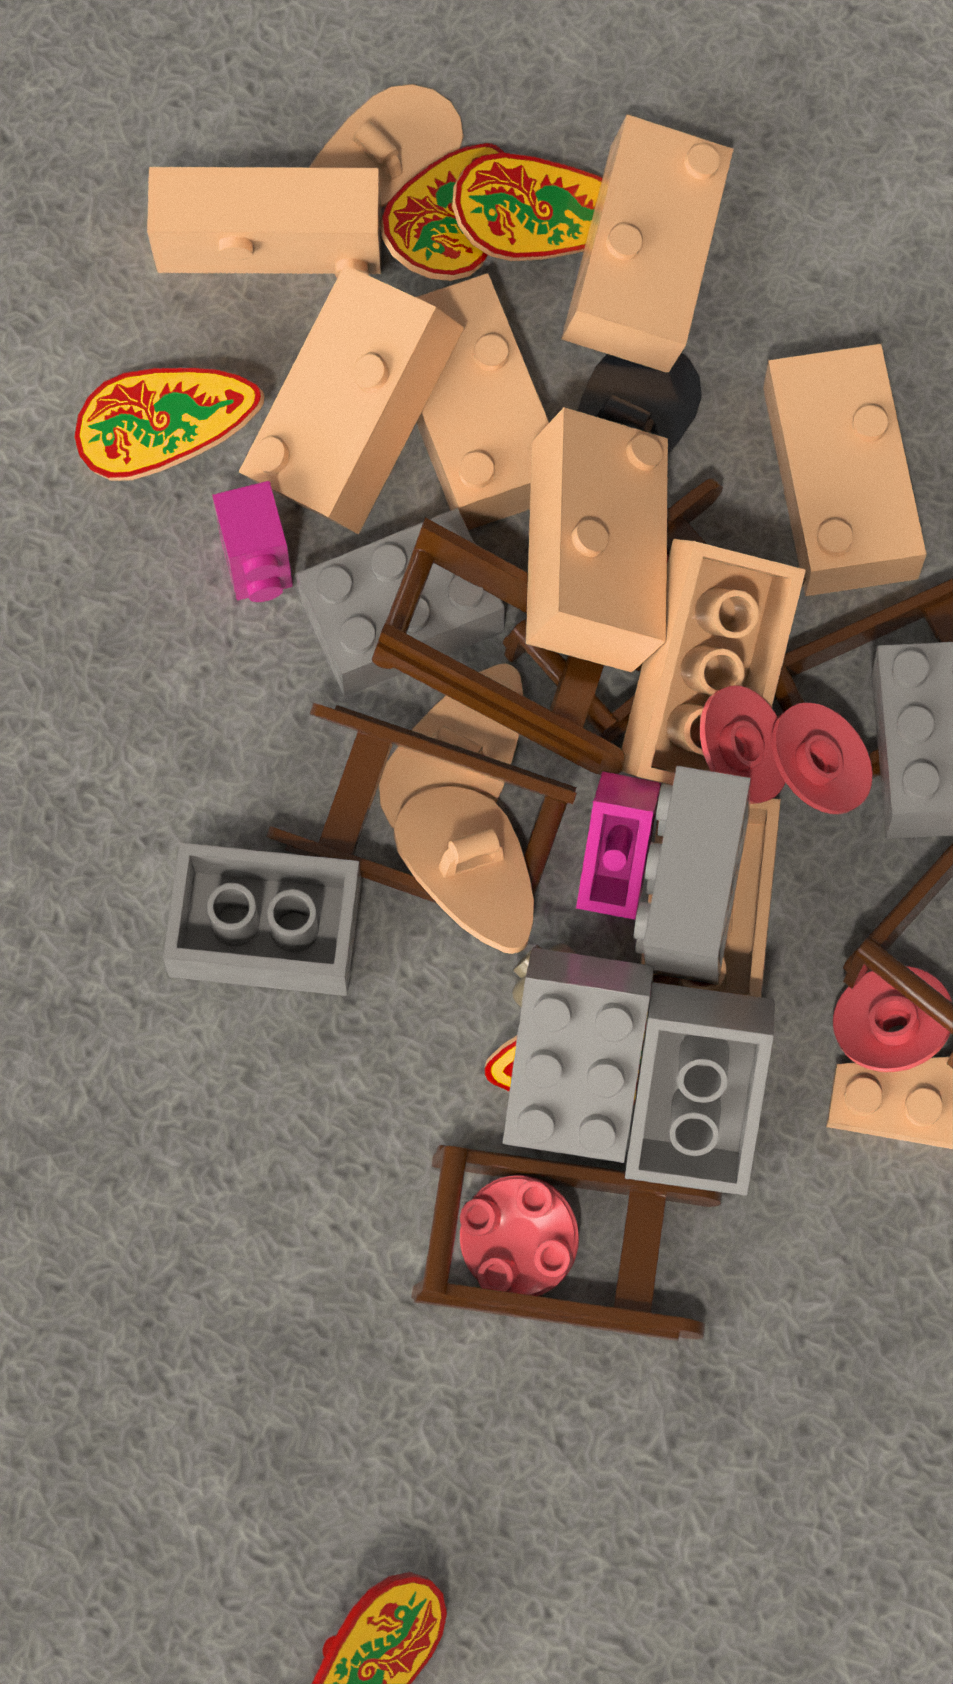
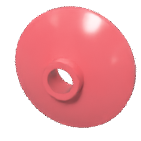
[700,685,786,804]
[772,703,872,814]
[833,966,952,1072]

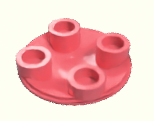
[460,1175,579,1296]

